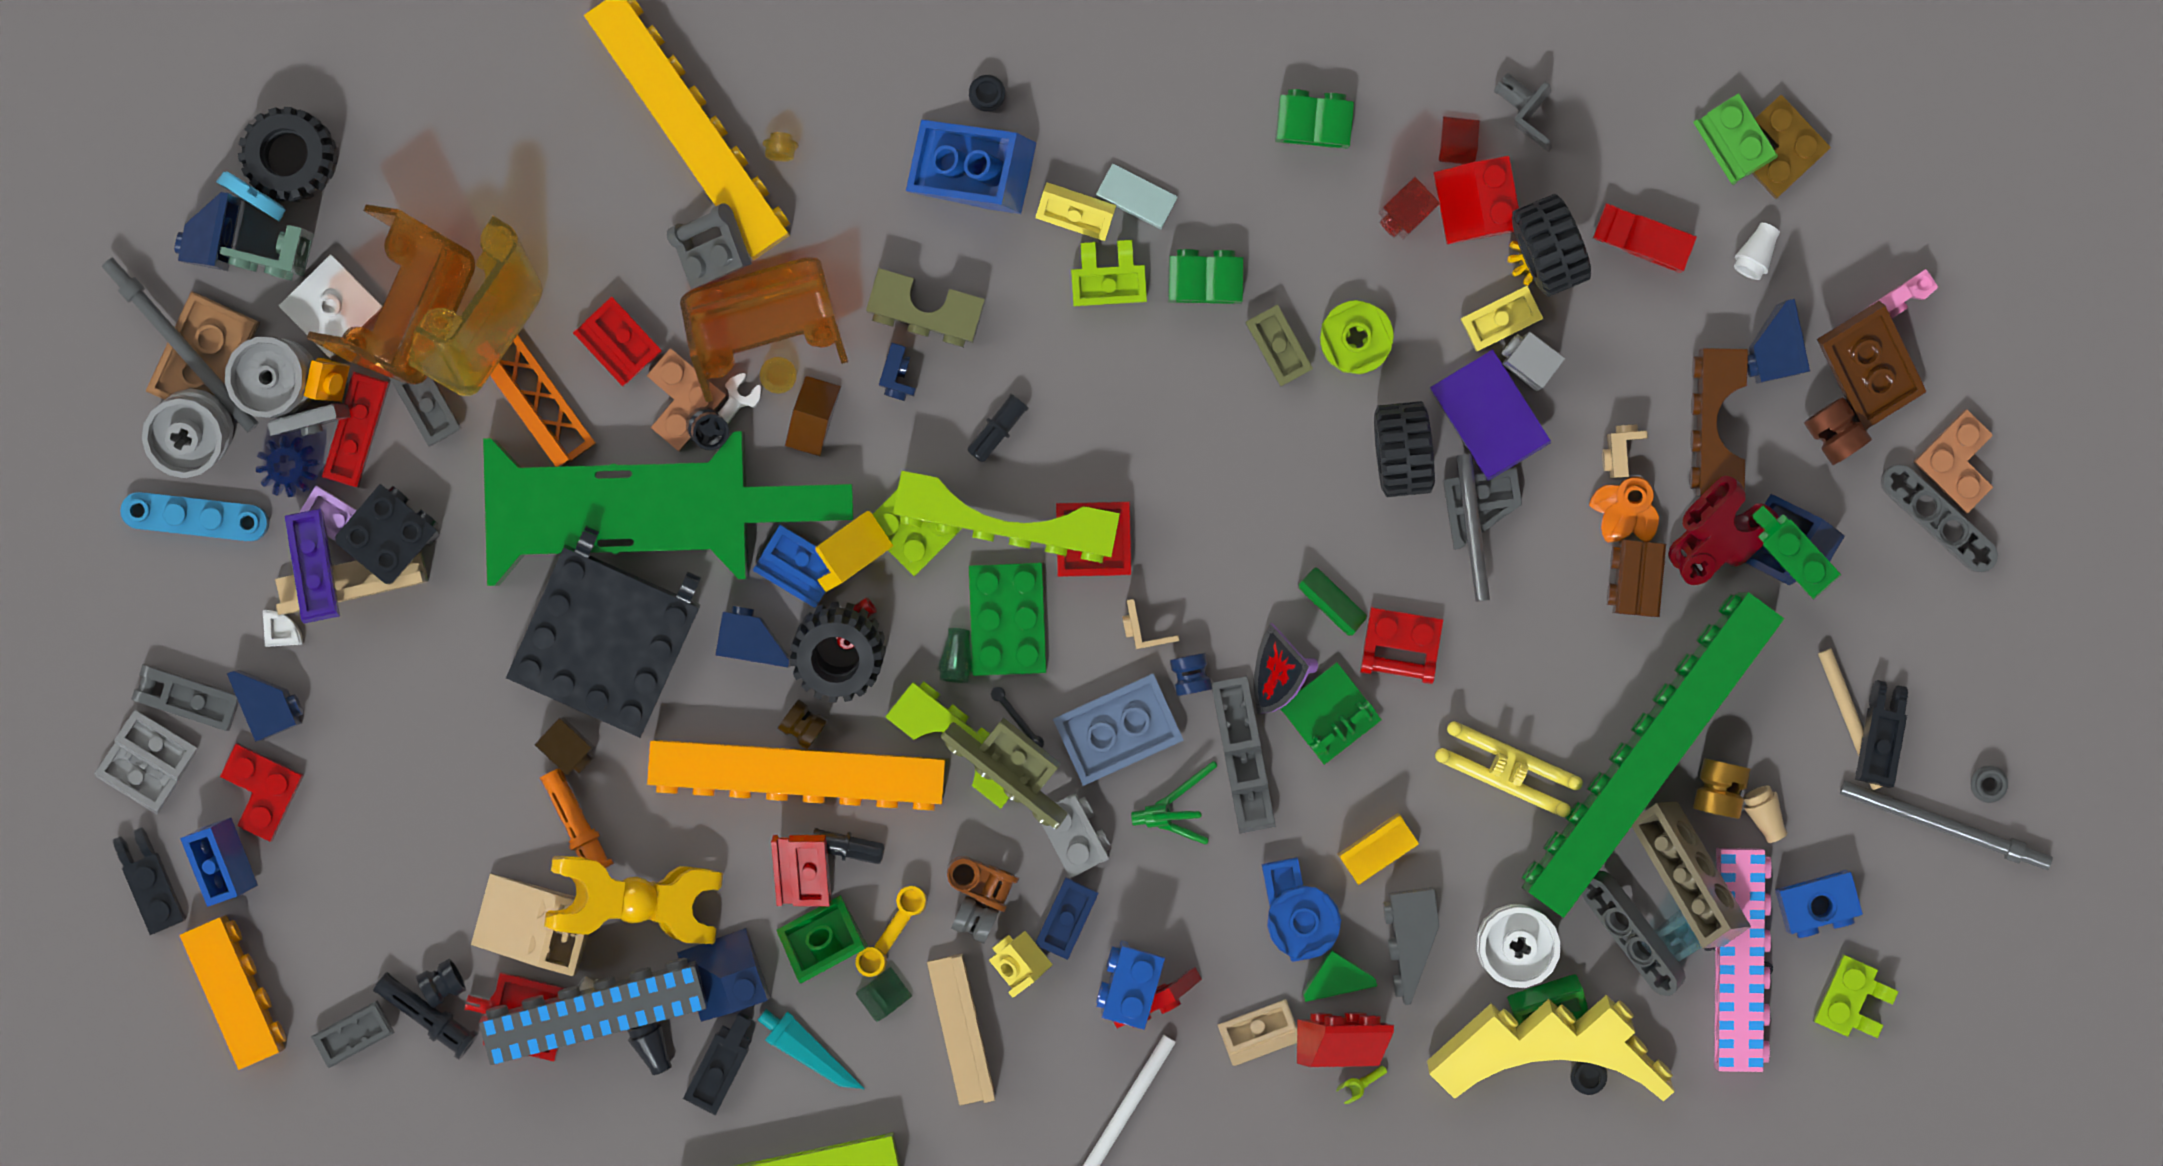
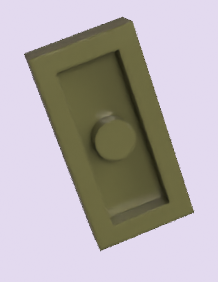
[1245,304,1313,387]

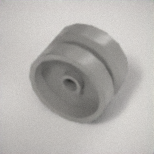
[225,337,314,418]
[142,388,234,478]

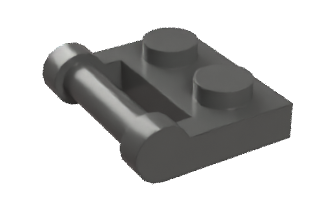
[666,203,752,290]

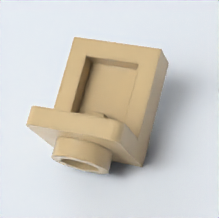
[1602,424,1648,478]

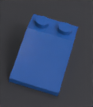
[906,119,1036,214]

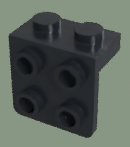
[335,484,439,585]

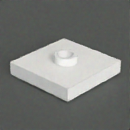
[279,254,384,359]

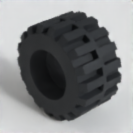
[238,106,337,202]
[1512,194,1591,297]
[1374,401,1435,497]
[790,602,886,703]

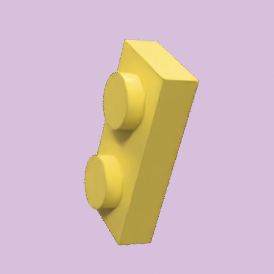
[1035,182,1116,241]
[1460,286,1543,352]

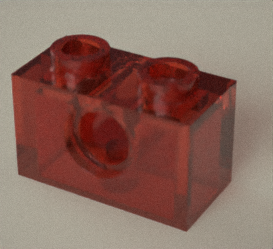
[1379,177,1441,240]

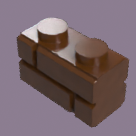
[1607,540,1667,617]

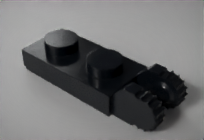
[1855,680,1908,788]
[113,827,186,935]

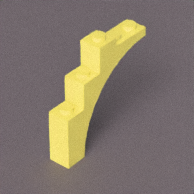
[1427,995,1674,1101]

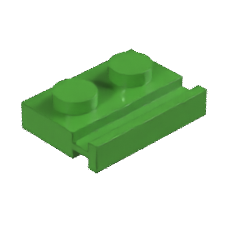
[1693,93,1778,185]

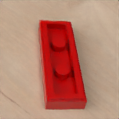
[322,371,390,488]

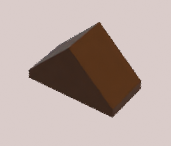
[785,376,841,456]

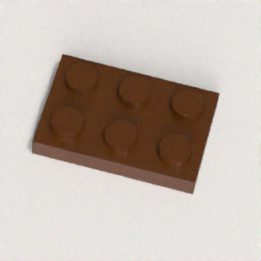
[1817,301,1927,430]

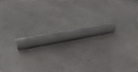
[1457,454,1490,602]

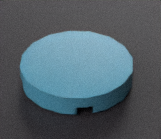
[216,171,286,222]

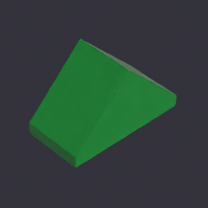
[1302,948,1377,1002]

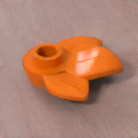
[1589,476,1659,542]

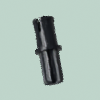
[968,394,1029,462]
[813,828,885,864]

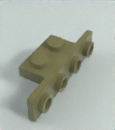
[941,717,1068,829]

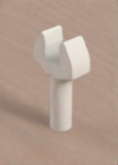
[718,373,762,424]

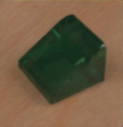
[856,967,912,1022]

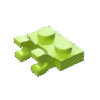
[1071,240,1147,306]
[1813,954,1899,1039]

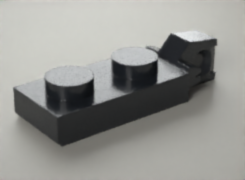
[683,1012,753,1115]

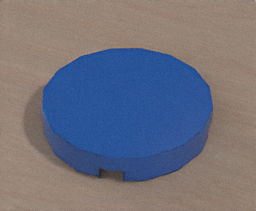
[1267,885,1341,960]

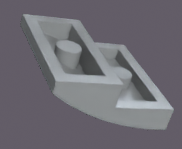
[94,710,198,815]

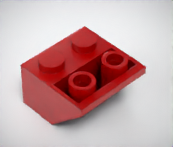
[1297,1012,1394,1067]

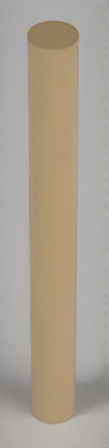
[1818,648,1883,790]

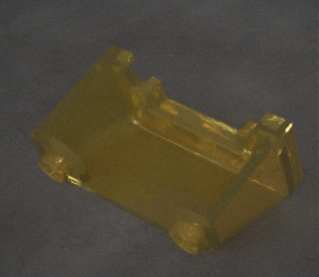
[408,216,543,396]

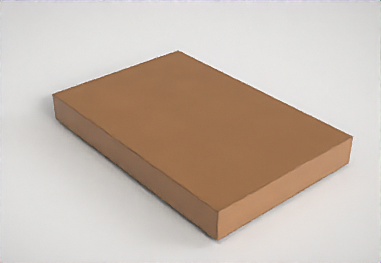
[146,291,260,400]

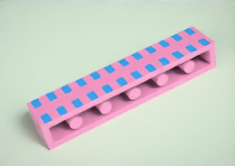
[1714,848,1772,1072]

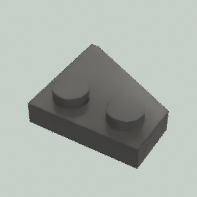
[1443,468,1522,550]

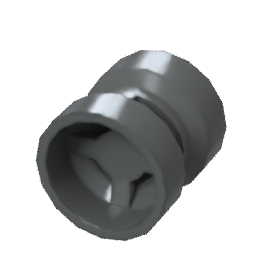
[951,895,999,944]

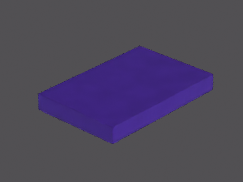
[1430,349,1551,481]

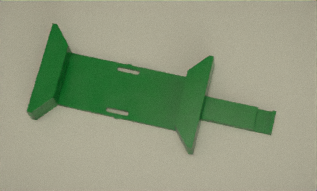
[483,431,854,586]

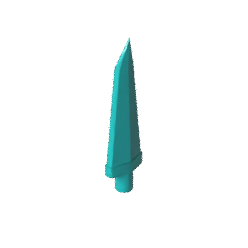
[757,1009,865,1089]

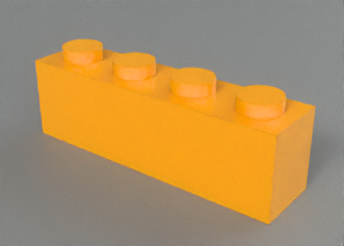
[179,915,286,1070]

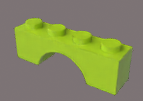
[885,681,1009,809]

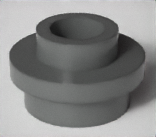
[1970,766,2008,803]

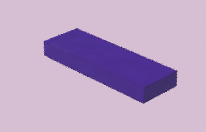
[285,508,340,624]

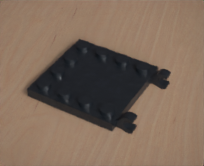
[506,526,701,738]

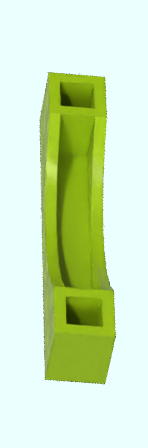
[893,470,1120,563]

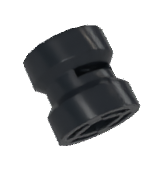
[686,407,729,450]
[416,958,466,1008]

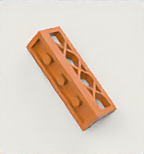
[471,324,596,467]

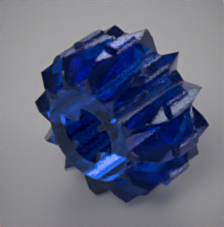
[255,435,320,497]

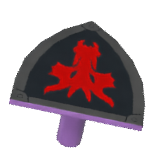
[1254,623,1318,714]

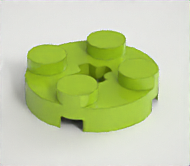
[1319,300,1394,375]

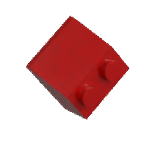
[1433,155,1519,245]

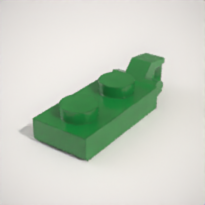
[1752,506,1841,600]

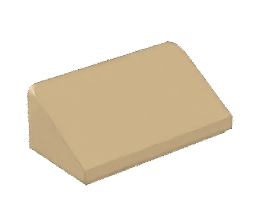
[1218,999,1297,1066]

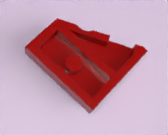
[1113,967,1202,1029]

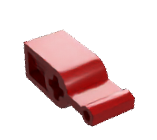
[1592,203,1697,273]

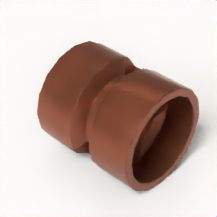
[1804,397,1872,466]

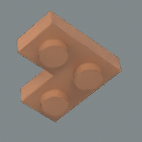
[647,348,727,452]
[1913,409,1993,514]

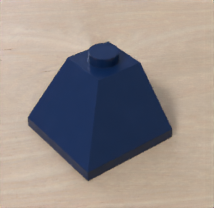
[174,192,241,271]
[1747,299,1810,384]
[1745,494,1845,585]
[677,928,771,1022]

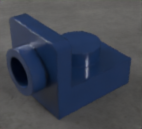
[879,343,916,401]

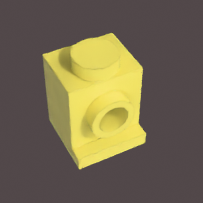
[989,931,1053,998]

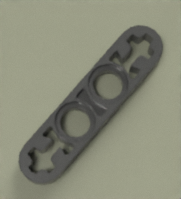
[1881,465,1998,572]
[1581,870,1686,996]

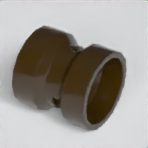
[777,699,828,750]

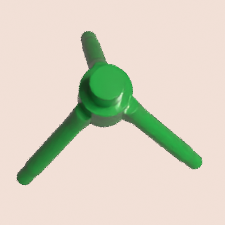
[1131,761,1217,844]

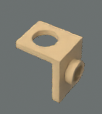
[1122,599,1180,649]

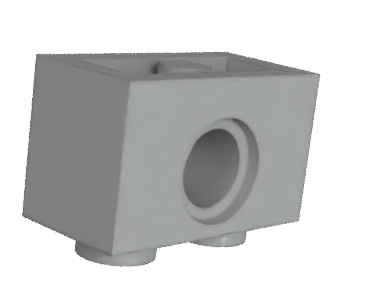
[1501,332,1565,391]

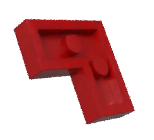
[220,743,304,842]

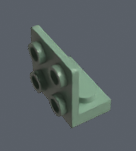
[220,225,314,281]

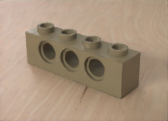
[1632,801,1751,949]

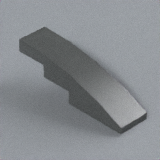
[1212,676,1276,834]

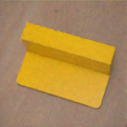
[815,511,893,592]
[1337,813,1419,885]

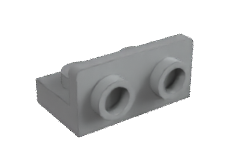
[1042,793,1112,879]

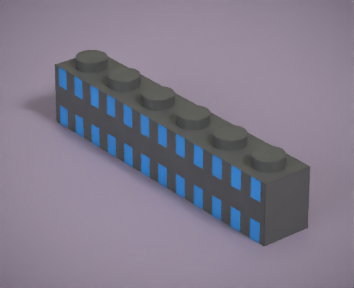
[479,958,708,1065]

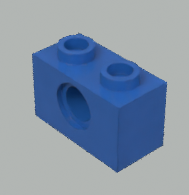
[1775,870,1863,938]

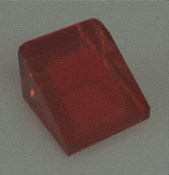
[1438,116,1480,164]

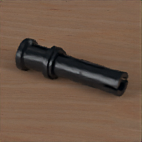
[373,972,479,1060]

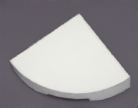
[263,610,304,647]

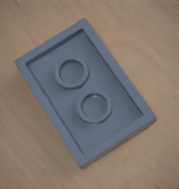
[1053,673,1184,786]

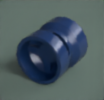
[1170,653,1213,696]

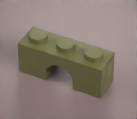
[866,268,985,348]

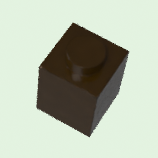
[534,717,595,775]

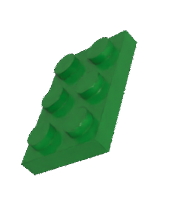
[969,563,1046,676]

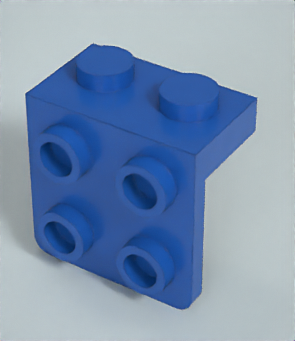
[1096,940,1165,1030]

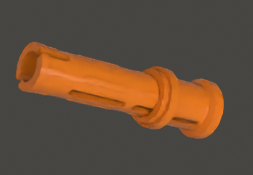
[540,768,614,869]

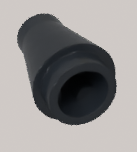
[627,1022,672,1075]

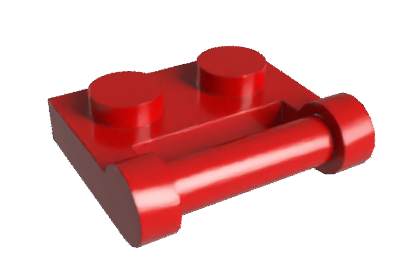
[1360,607,1444,685]

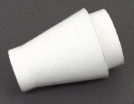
[1734,222,1780,280]

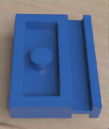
[753,525,829,608]

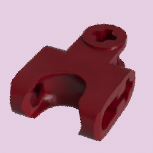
[1668,475,1779,585]

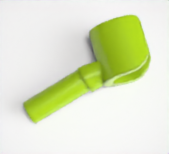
[1336,1065,1387,1104]

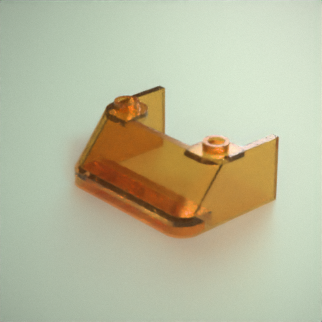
[307,204,475,385]
[680,257,849,403]

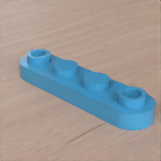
[120,492,269,541]

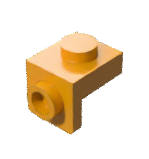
[304,358,350,402]

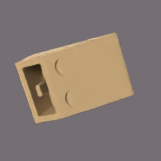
[471,873,588,976]

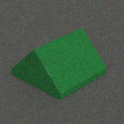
[776,895,868,984]

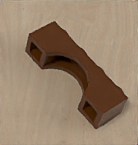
[1690,348,1748,497]

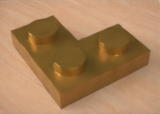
[1752,94,1831,199]

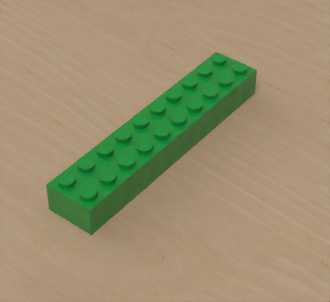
[1521,592,1785,918]

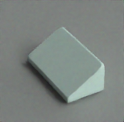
[1096,163,1178,229]

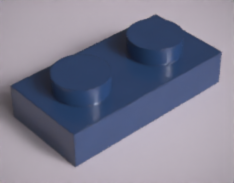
[1035,877,1099,960]

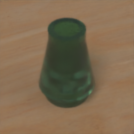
[937,628,973,683]

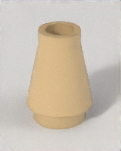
[1743,785,1788,843]

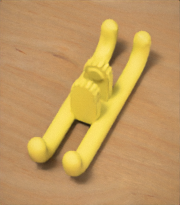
[1435,721,1583,817]

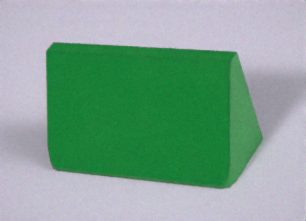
[1297,567,1367,636]
[1507,974,1589,1027]

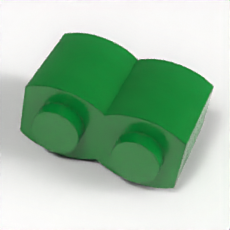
[1275,89,1354,149]
[1168,249,1244,304]

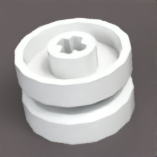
[1476,904,1560,988]

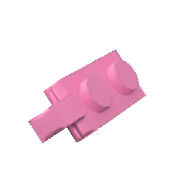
[1859,269,1938,318]

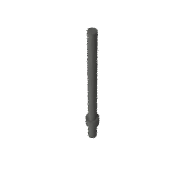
[102,257,259,433]
[1840,780,2053,870]

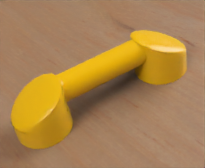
[855,886,927,977]

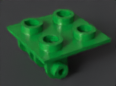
[1280,662,1382,765]

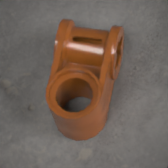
[947,856,1019,912]

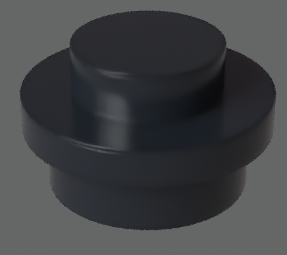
[969,75,1005,112]
[1570,1061,1607,1095]

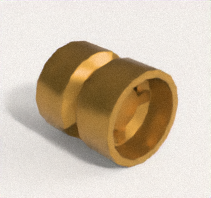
[1693,758,1751,819]

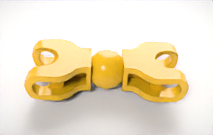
[544,856,724,944]

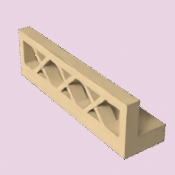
[275,551,428,615]
[927,953,996,1106]

